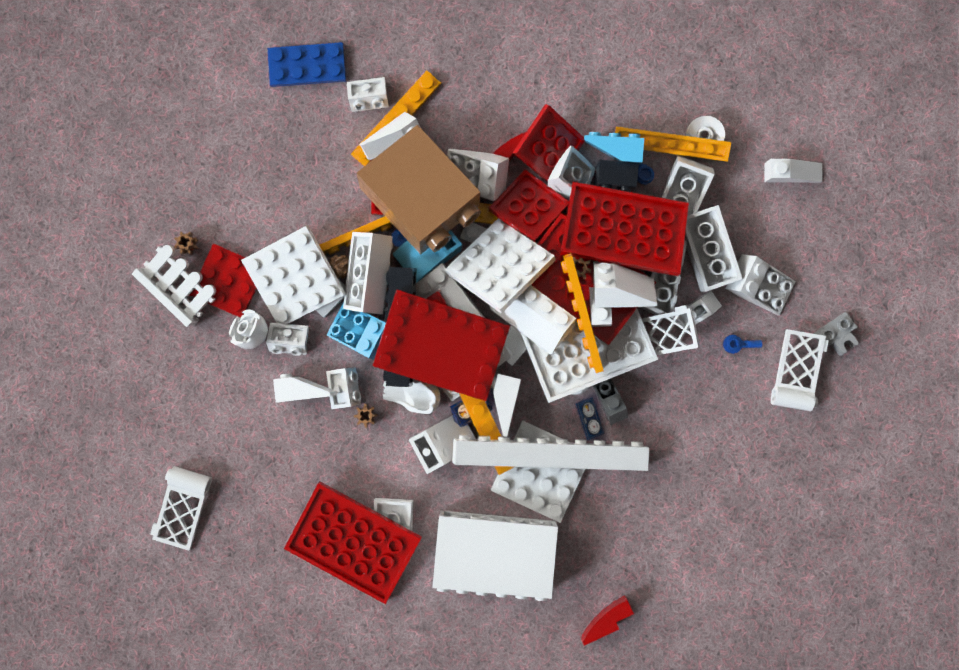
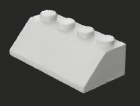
[684,205,743,292]
[343,232,393,314]
[490,285,576,355]

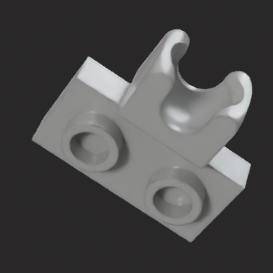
[813,312,859,356]

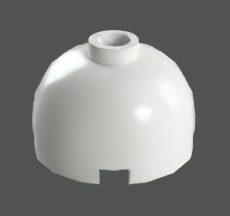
[229,309,268,349]

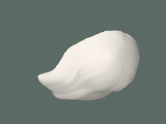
[383,379,441,414]

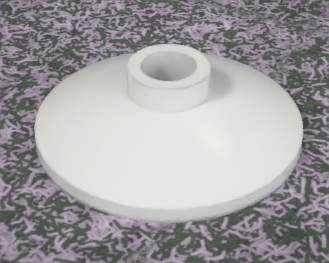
[686,116,725,141]

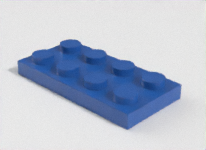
[267,42,346,87]

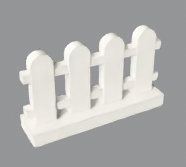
[132,245,216,327]

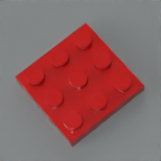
[513,104,585,183]
[489,169,569,243]
[190,243,257,318]

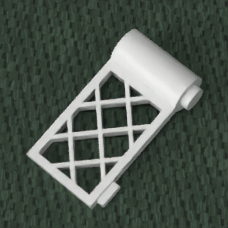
[642,305,700,355]
[771,329,829,411]
[150,466,212,551]

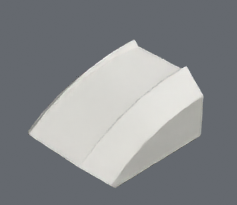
[548,145,596,201]

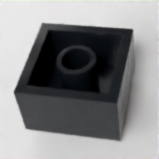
[594,160,639,192]

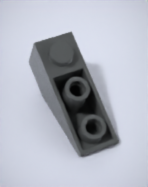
[592,378,628,425]

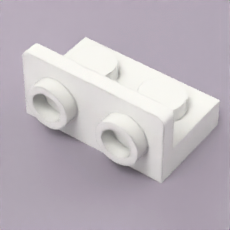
[347,77,389,112]
[266,323,309,356]
[326,367,361,409]

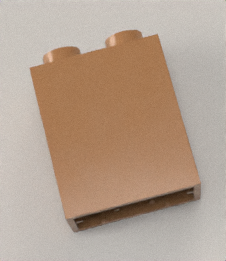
[357,125,481,255]

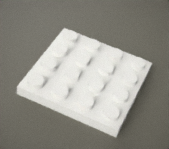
[445,219,556,314]
[241,225,346,325]
[491,420,585,523]

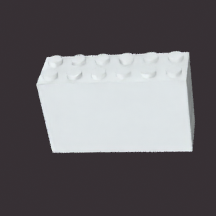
[433,510,558,601]

